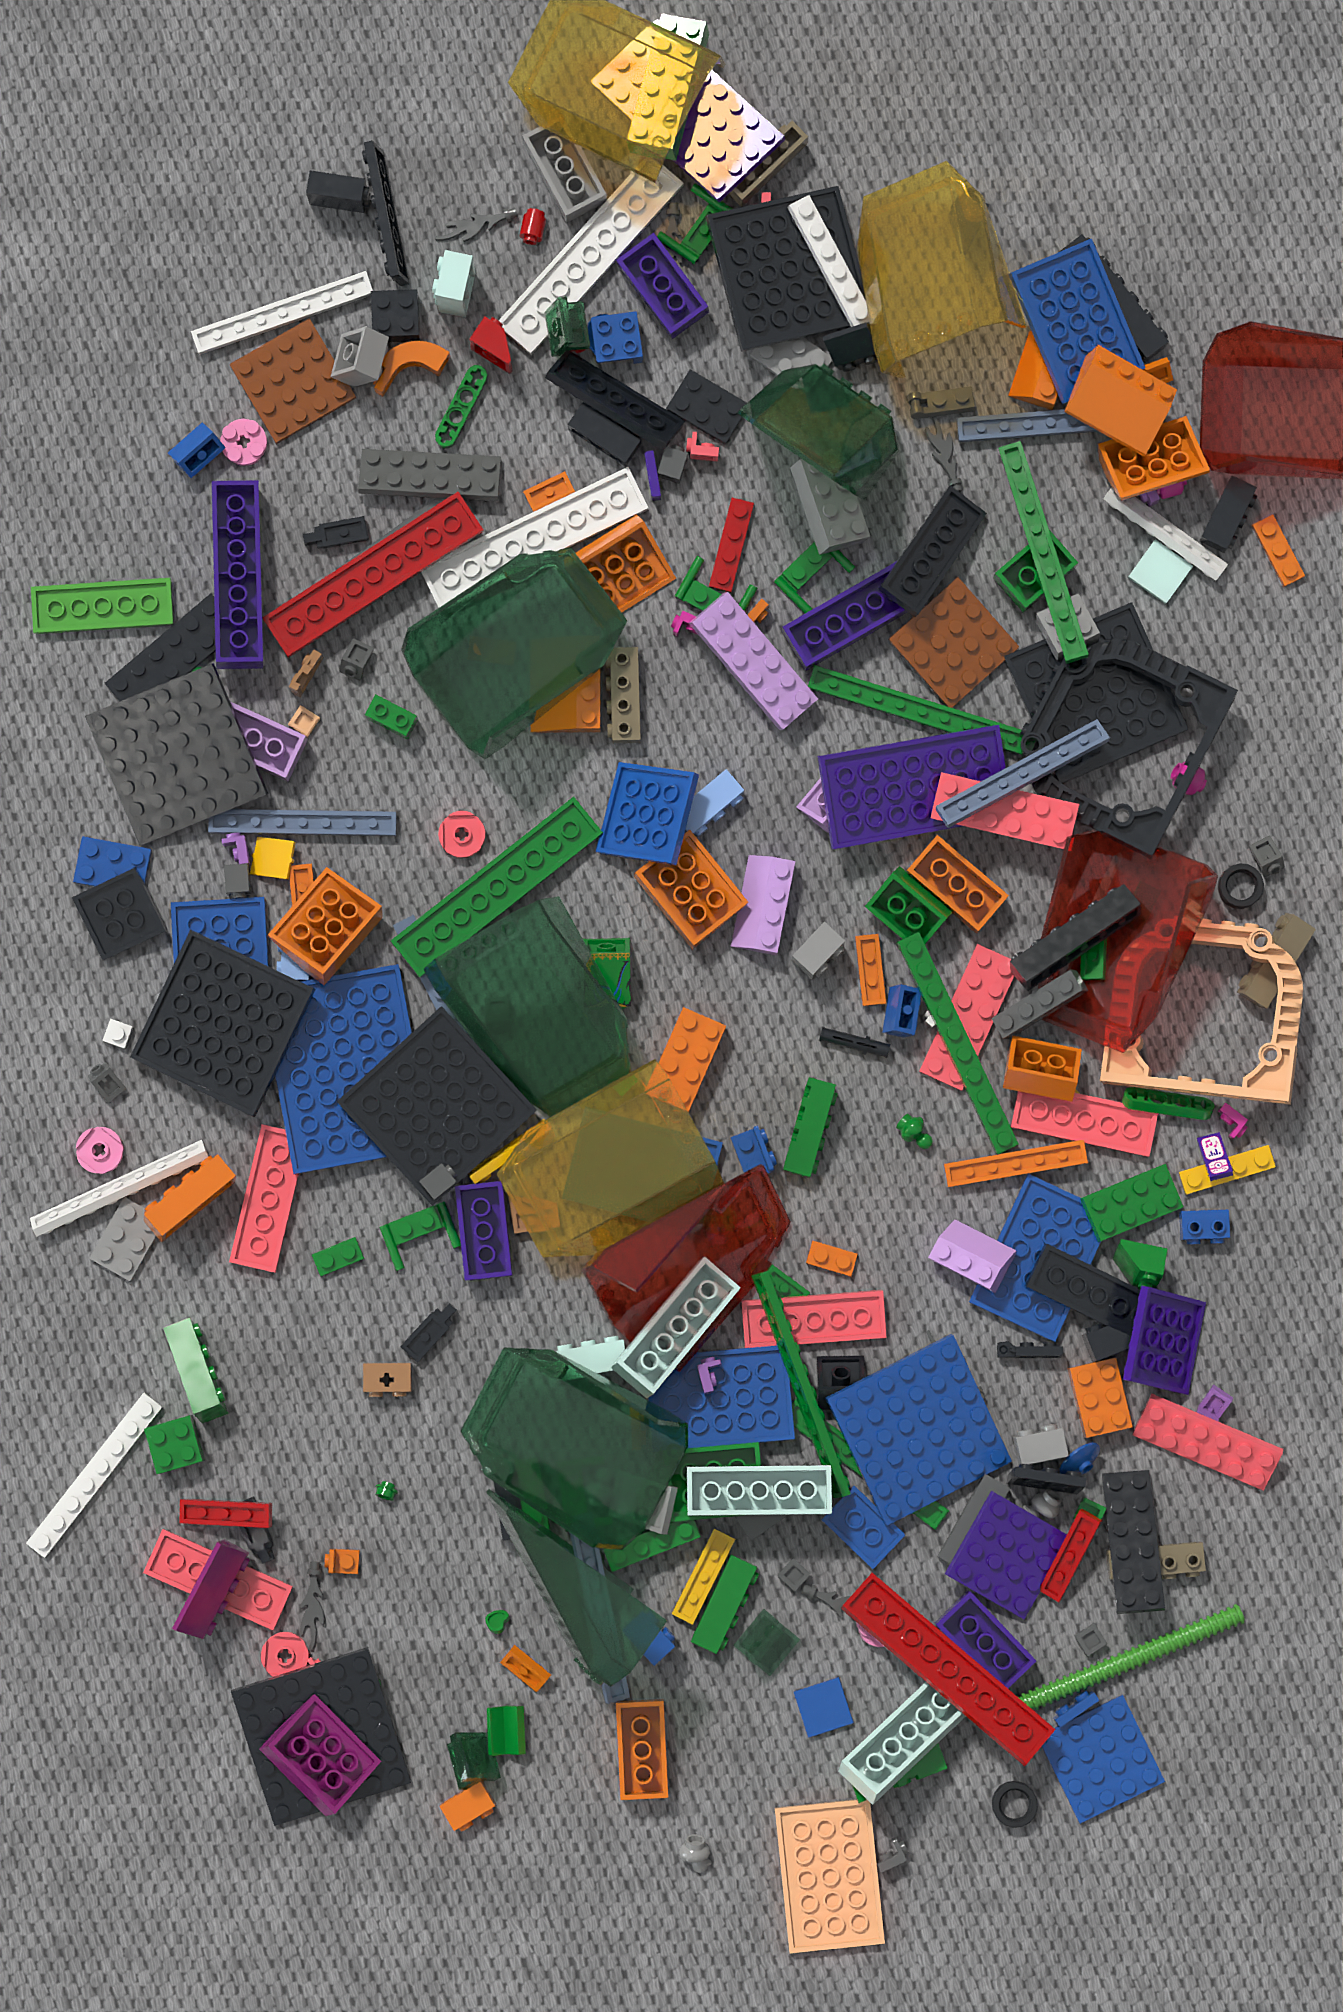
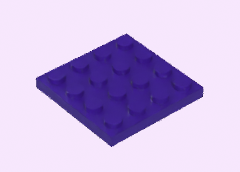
[1123,1286,1206,1395]
[945,1491,1067,1619]

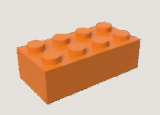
[906,835,1009,934]
[645,1007,726,1113]
[144,1154,236,1242]
[616,1699,668,1800]

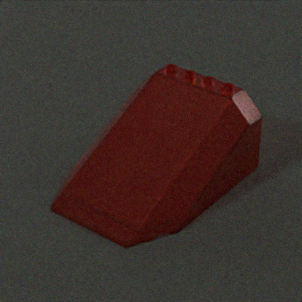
[1200,321,1343,480]
[1038,829,1218,1053]
[582,1164,791,1372]

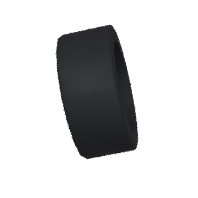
[1218,863,1264,909]
[992,1781,1038,1828]

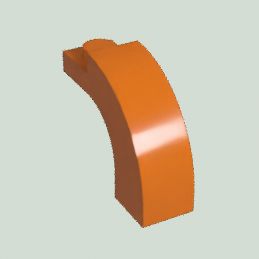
[373,341,451,397]

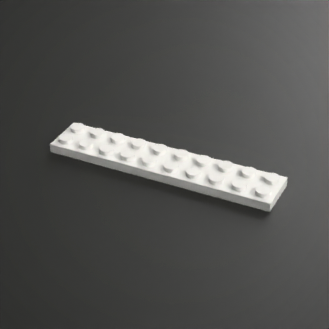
[499,155,684,355]
[421,467,649,610]

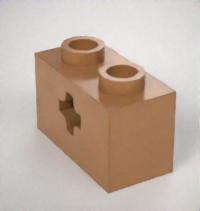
[363,1363,412,1397]

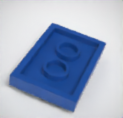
[73,836,152,886]
[821,1485,905,1569]

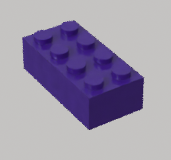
[616,233,709,339]
[455,1181,513,1281]
[934,1590,1036,1688]

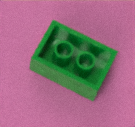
[993,530,1078,613]
[865,866,953,945]

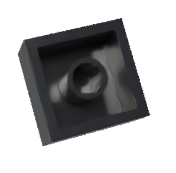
[371,289,420,342]

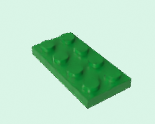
[1080,1164,1184,1242]

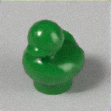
[896,1114,933,1150]

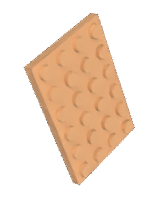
[775,1799,885,1953]

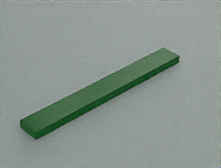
[792,1399,949,1530]

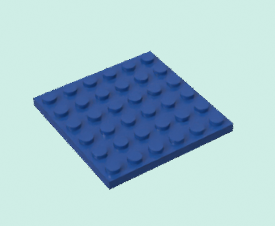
[826,1334,1012,1526]

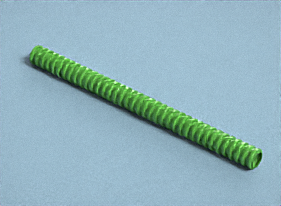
[1016,1604,1245,1710]

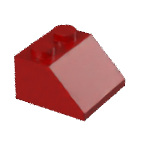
[469,316,513,374]

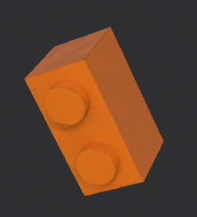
[439,1780,496,1832]

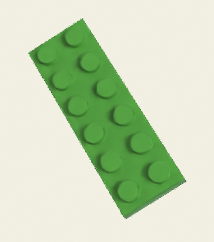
[31,578,174,634]

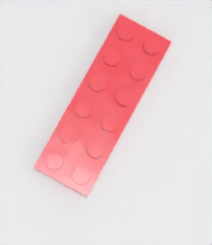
[931,772,1079,850]
[919,944,1014,1091]
[1011,1091,1158,1157]
[229,1124,299,1273]
[741,1290,887,1348]
[1132,1393,1283,1491]
[143,1529,293,1630]

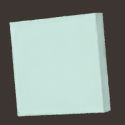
[1128,539,1193,604]

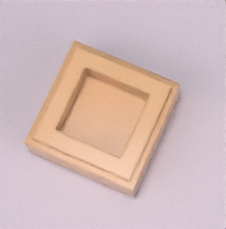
[288,705,320,738]

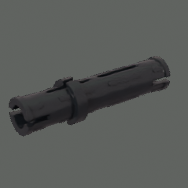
[819,1027,891,1058]

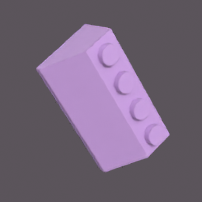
[731,855,795,956]

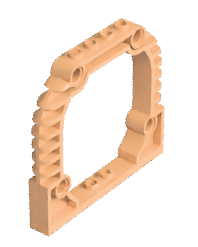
[1100,916,1303,1105]

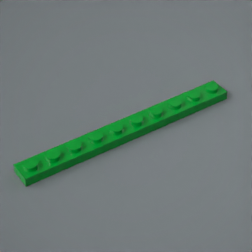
[998,441,1089,664]
[808,665,1035,756]
[896,932,1019,1154]
[752,1271,851,1498]

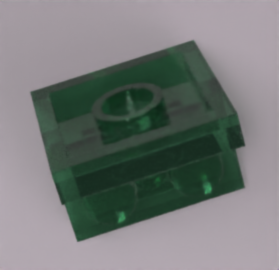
[544,297,590,357]
[733,1608,800,1676]
[447,1732,501,1790]

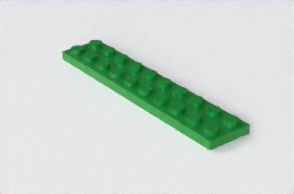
[390,796,603,978]

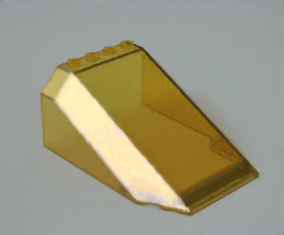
[508,0,726,190]
[857,161,1027,378]
[497,1059,724,1257]

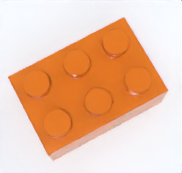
[1003,1035,1082,1102]
[1067,1358,1133,1438]

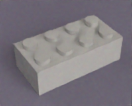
[522,115,607,223]
[790,449,870,555]

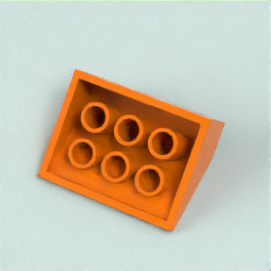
[1065,345,1177,456]
[1098,416,1210,501]
[558,515,676,627]
[531,636,601,733]
[634,830,749,949]
[268,867,383,985]

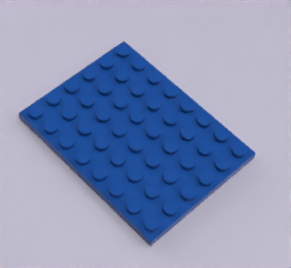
[275,964,412,1175]

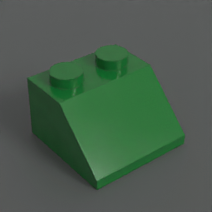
[1113,1239,1167,1289]

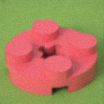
[438,811,486,858]
[261,1632,309,1677]

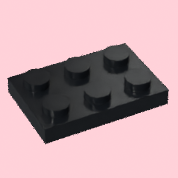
[666,369,750,445]

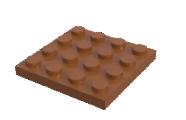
[229,318,356,444]
[888,577,1019,708]

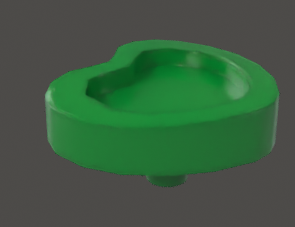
[485,1610,510,1634]

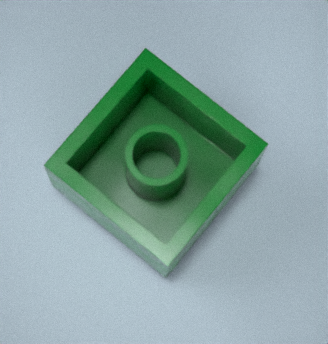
[144,1415,205,1474]

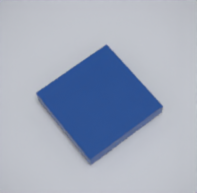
[793,1677,853,1738]

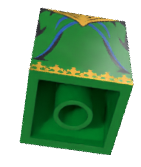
[583,938,631,1010]

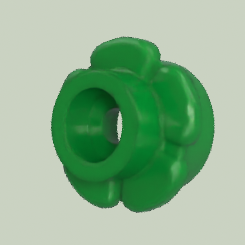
[375,1481,398,1501]

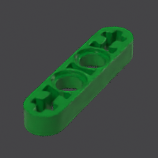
[435,365,487,449]
[1122,1087,1215,1120]

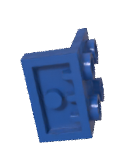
[591,311,643,364]
[730,1125,777,1181]

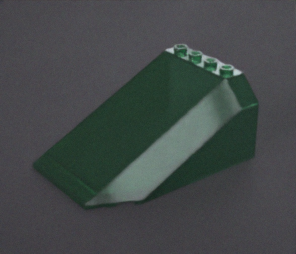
[737,364,899,501]
[401,548,627,759]
[423,896,631,1118]
[461,1347,688,1550]
[486,1488,667,1687]

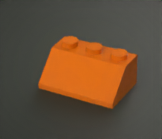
[1008,331,1058,410]

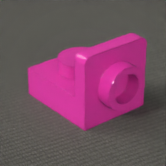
[671,611,698,636]
[1218,1103,1248,1139]

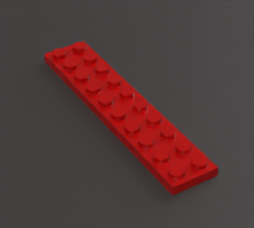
[262,492,484,658]
[841,1573,1056,1767]

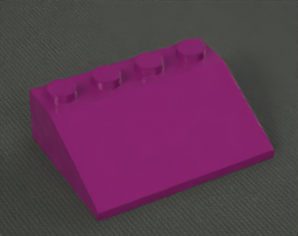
[172,1539,251,1639]
[259,1694,381,1816]

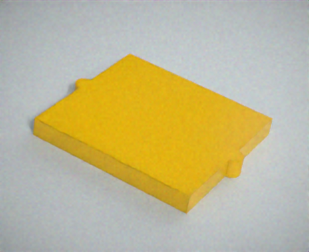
[250,837,296,880]

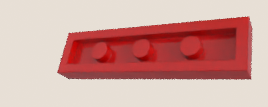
[709,497,754,593]
[179,1498,272,1528]
[1040,1509,1102,1602]

